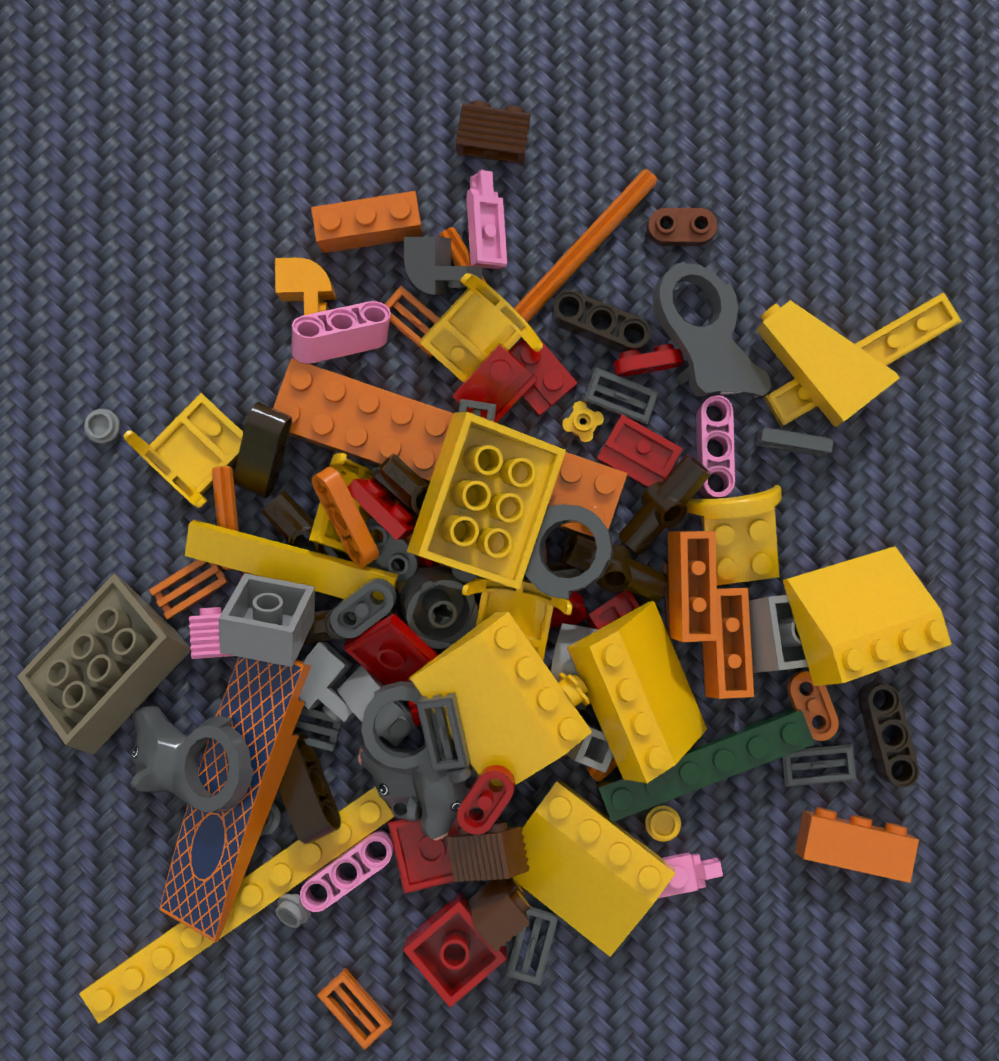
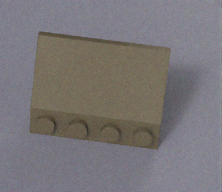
[17,574,191,755]

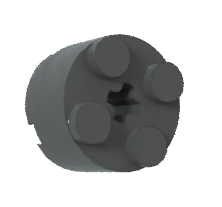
[400,566,478,649]

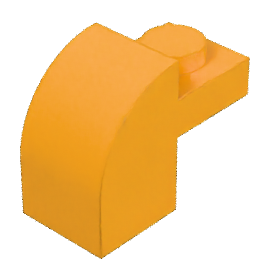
[275,258,337,315]

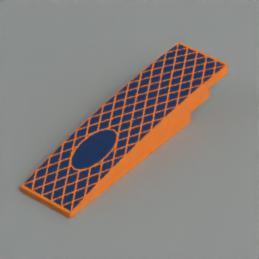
[159,657,311,942]

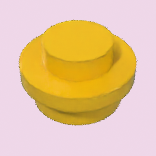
[645,805,681,842]

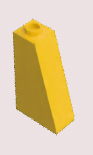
[756,300,900,427]

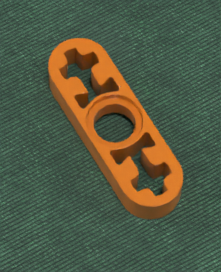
[311,467,379,568]

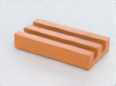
[385,286,440,358]
[149,559,229,620]
[317,968,392,1050]

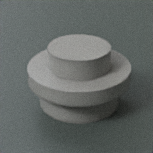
[84,409,121,444]
[275,894,311,928]

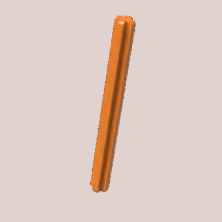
[514,169,657,323]

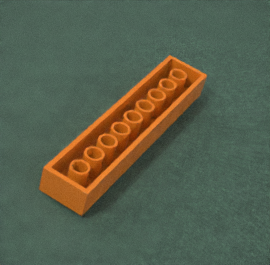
[273,358,628,541]

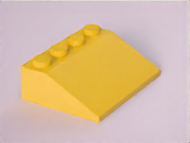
[407,412,566,590]
[783,546,952,686]
[567,601,707,783]
[409,611,592,786]
[513,779,676,957]

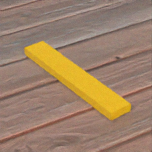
[764,292,962,427]
[185,520,399,600]

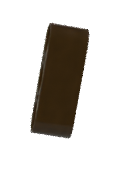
[552,290,650,353]
[234,402,292,499]
[858,682,919,788]
[279,732,341,844]

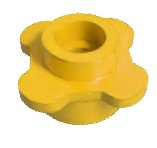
[562,401,604,442]
[558,672,590,707]

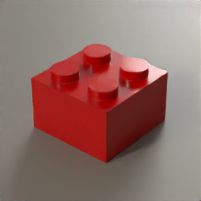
[403,892,507,1008]

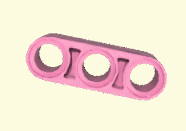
[291,301,391,364]
[696,395,735,499]
[300,830,394,912]

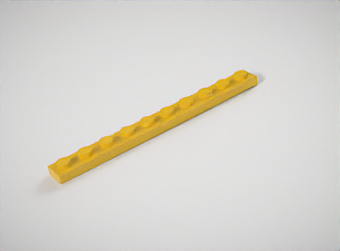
[79,786,394,1024]

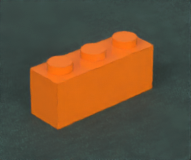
[311,191,423,254]
[668,531,718,642]
[702,588,754,699]
[795,807,919,883]

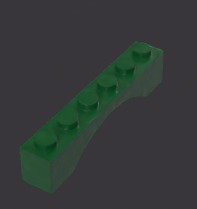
[595,707,815,822]

